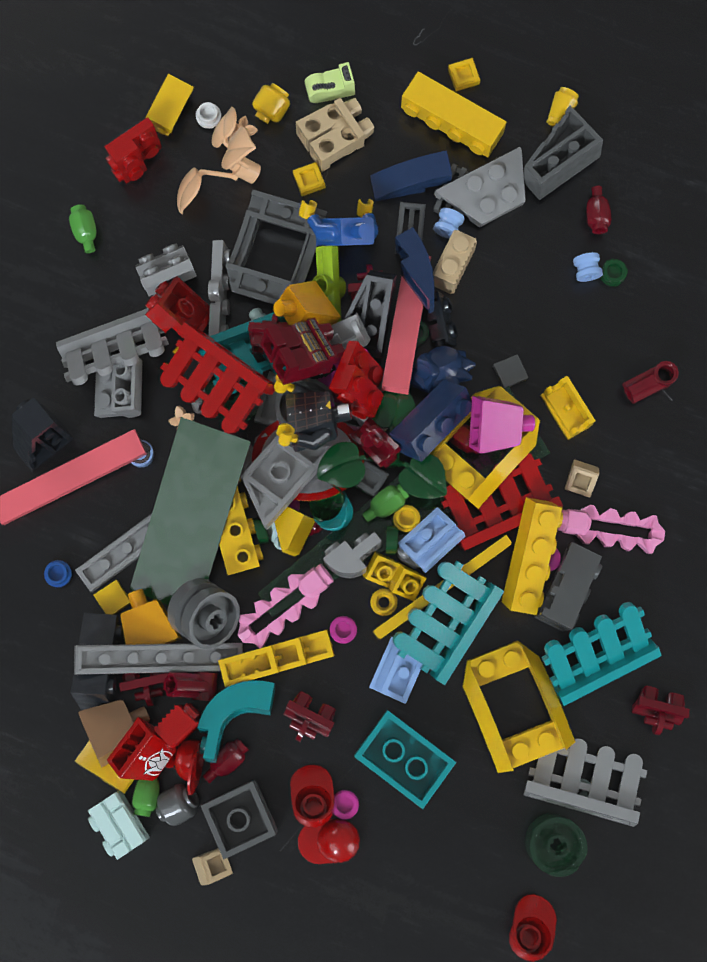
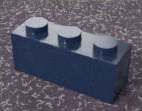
[389,380,472,462]

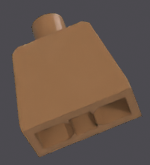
[78,700,150,767]

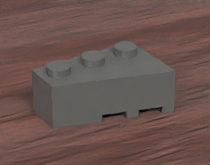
[524,105,603,200]
[534,542,602,632]

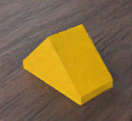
[274,506,315,556]

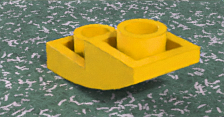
[363,552,427,601]
[75,740,134,794]

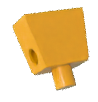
[273,281,341,325]
[121,589,182,645]

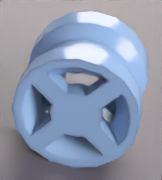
[433,208,465,239]
[573,252,603,282]

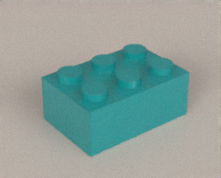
[354,710,456,809]

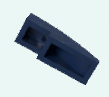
[370,151,452,201]
[395,227,434,313]

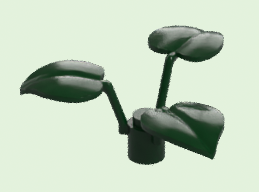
[317,391,447,499]

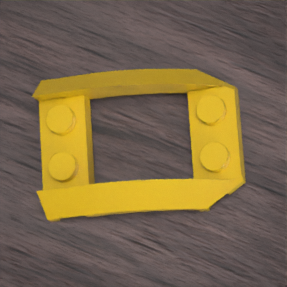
[430,386,540,509]
[462,640,575,773]

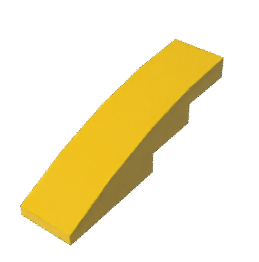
[218,629,335,687]

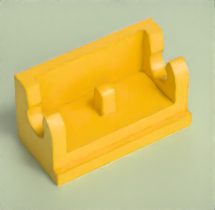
[146,74,194,136]
[540,376,596,440]

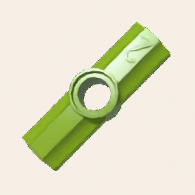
[312,246,346,323]

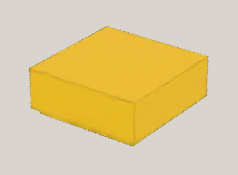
[448,58,480,91]
[293,162,326,196]
[94,580,130,615]

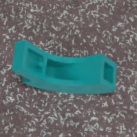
[198,680,276,763]

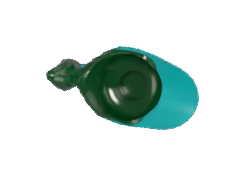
[309,485,353,531]

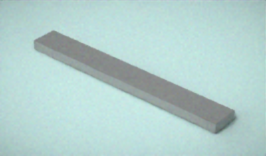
[75,444,253,592]

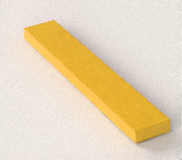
[373,535,512,639]

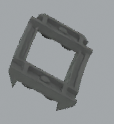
[226,189,328,305]

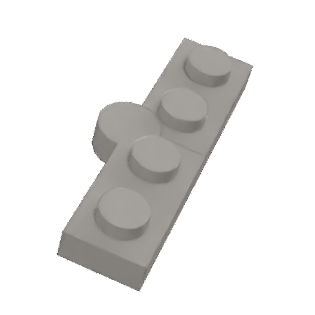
[208,240,232,336]

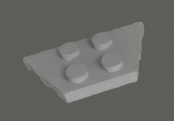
[434,147,525,228]
[241,436,332,530]

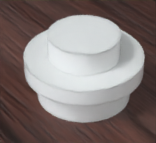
[196,102,221,128]

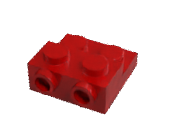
[104,117,162,184]
[145,276,210,339]
[329,341,384,419]

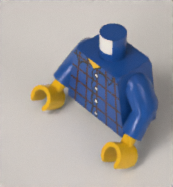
[299,199,379,246]

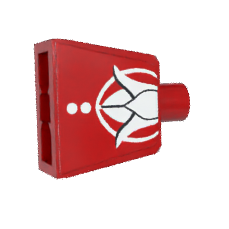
[107,717,176,781]

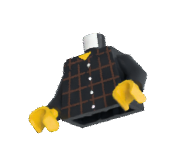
[274,371,352,452]

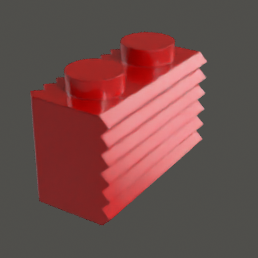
[154,702,202,749]

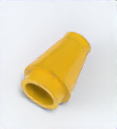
[546,87,579,127]

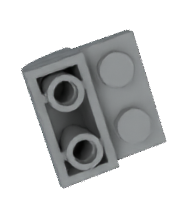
[135,243,197,296]
[94,358,143,418]
[323,532,381,578]

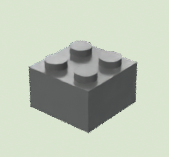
[201,779,278,860]

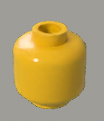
[252,83,290,124]

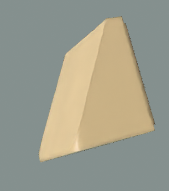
[565,460,599,497]
[192,848,233,885]

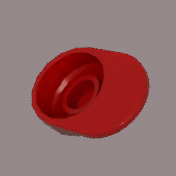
[174,739,204,795]
[290,765,335,828]
[298,818,360,864]
[509,895,557,962]

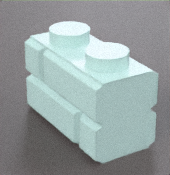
[88,791,150,860]

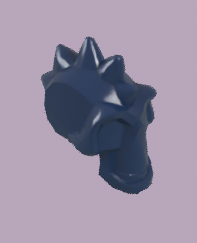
[409,346,476,398]

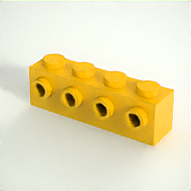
[401,71,507,157]
[219,477,263,575]
[502,497,563,615]

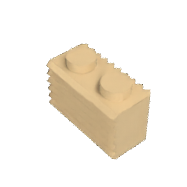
[433,230,477,294]

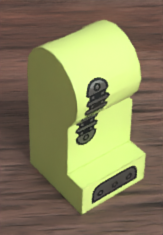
[304,62,355,103]

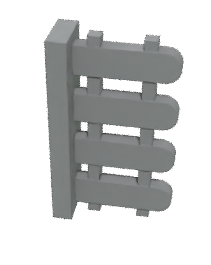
[56,308,169,385]
[523,739,647,827]

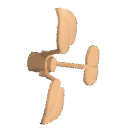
[177,107,261,215]

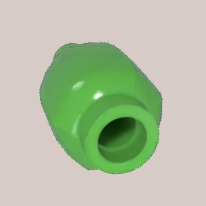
[69,205,97,253]
[362,484,410,523]
[132,778,160,817]

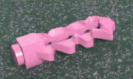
[557,505,665,554]
[238,564,334,648]

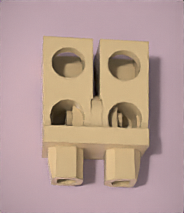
[296,98,374,172]

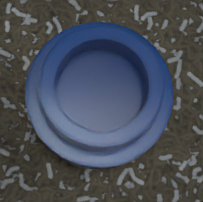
[44,560,72,587]

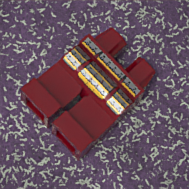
[260,318,345,385]

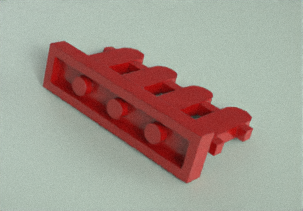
[160,322,275,434]
[441,453,563,551]

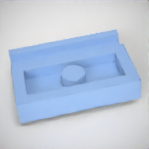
[398,507,466,573]
[369,637,422,704]

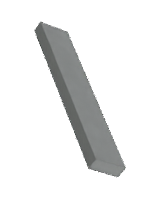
[74,643,243,675]

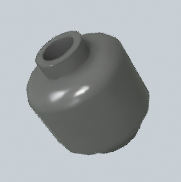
[156,783,199,826]

